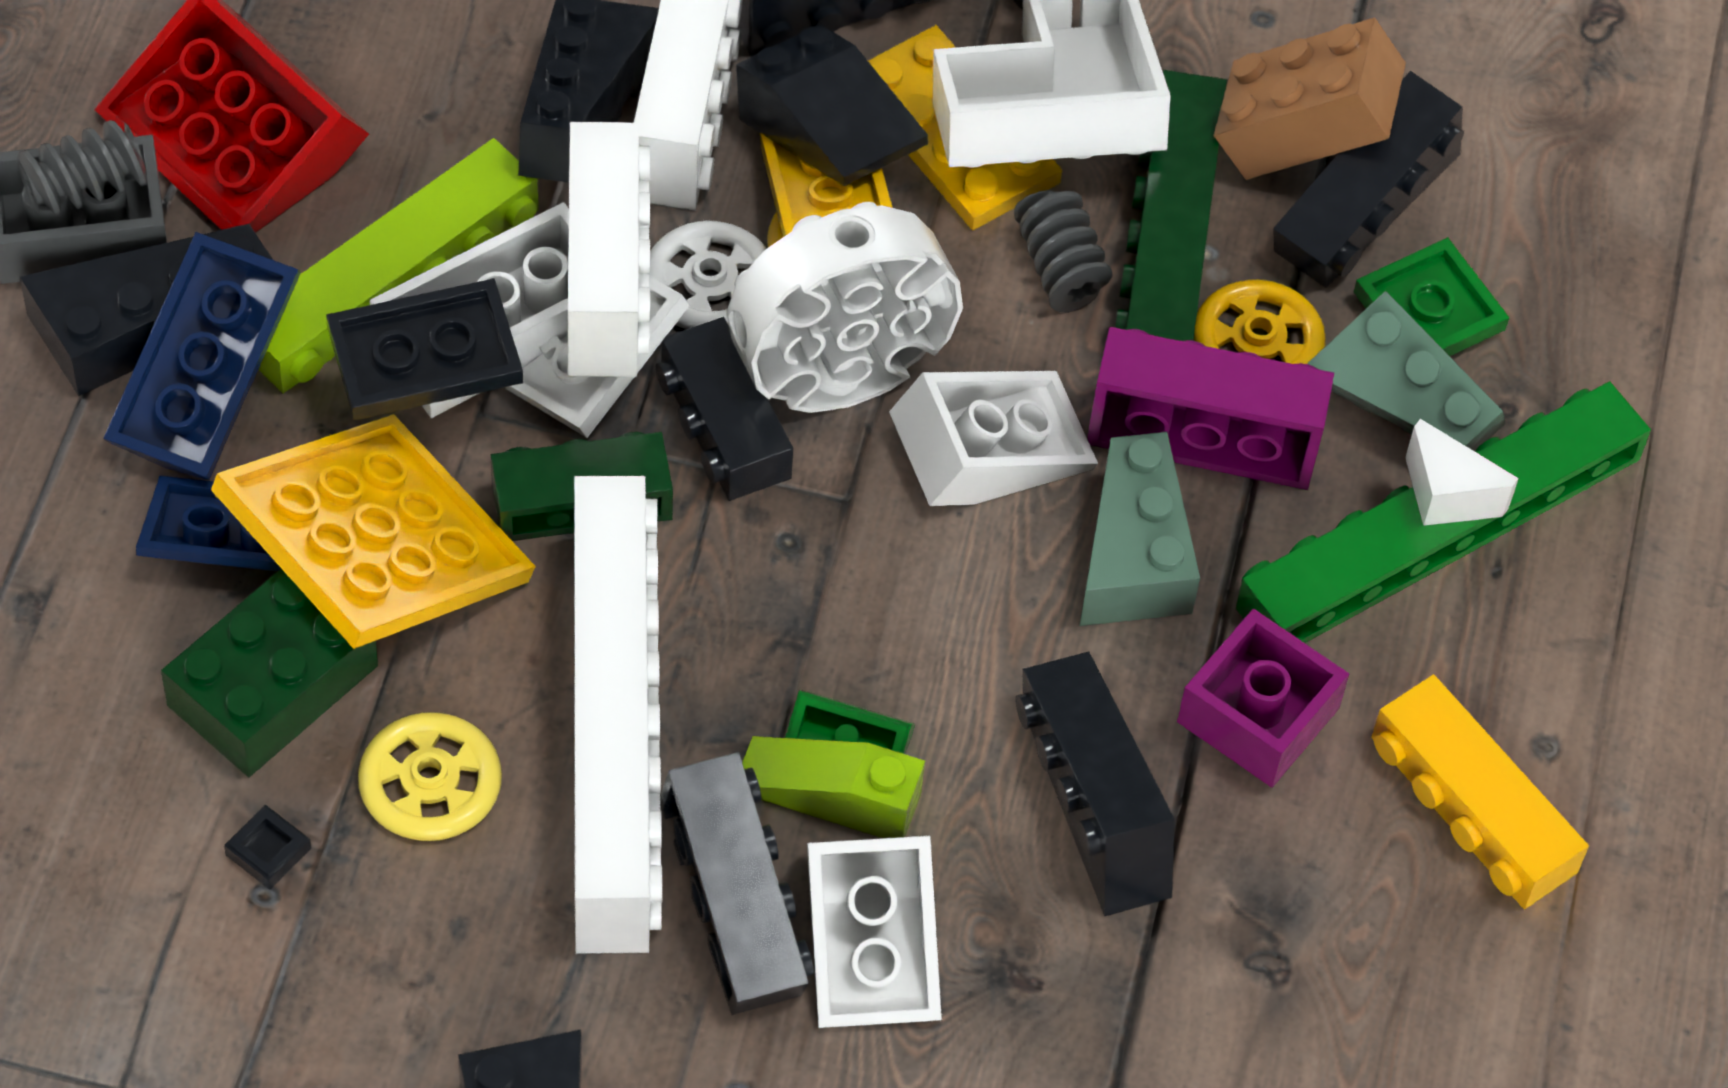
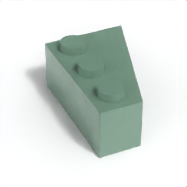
[1079,432,1200,626]

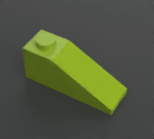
[742,736,925,839]

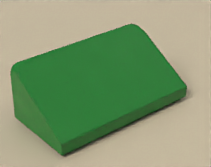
[785,690,915,754]

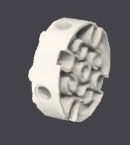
[726,202,963,413]

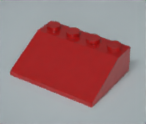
[94,0,369,233]

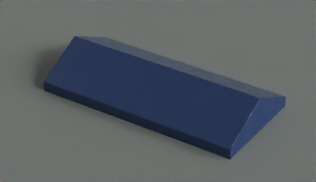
[103,232,301,480]
[136,476,281,571]

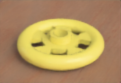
[358,712,502,841]

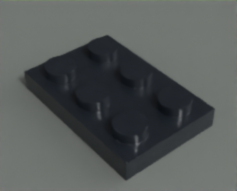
[326,278,523,421]

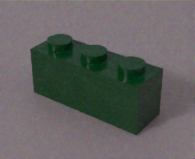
[490,432,673,541]

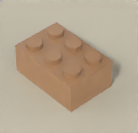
[1214,17,1406,180]

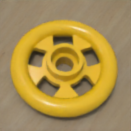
[1193,279,1325,364]

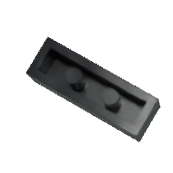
[655,317,794,501]

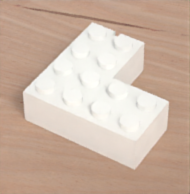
[933,0,1170,168]

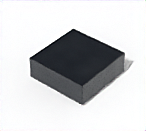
[224,804,311,890]

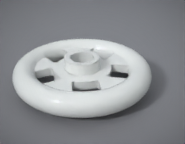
[649,221,767,329]

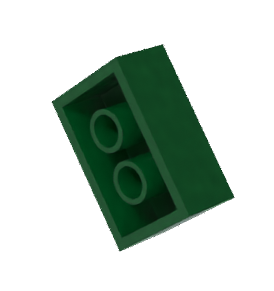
[161,569,378,778]

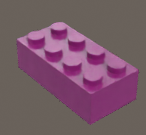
[1087,326,1334,490]

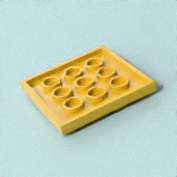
[211,414,536,649]

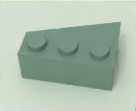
[1307,291,1506,452]

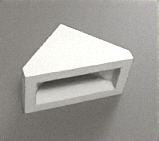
[1405,419,1519,526]

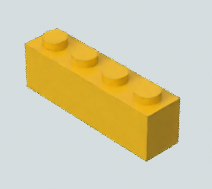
[1371,674,1589,910]

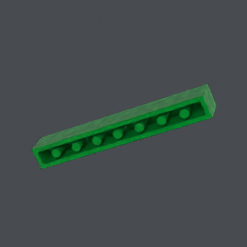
[1235,381,1651,643]

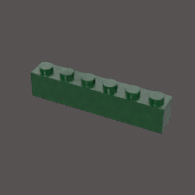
[1115,70,1228,341]

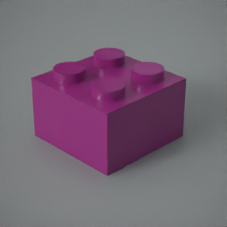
[1177,608,1350,788]

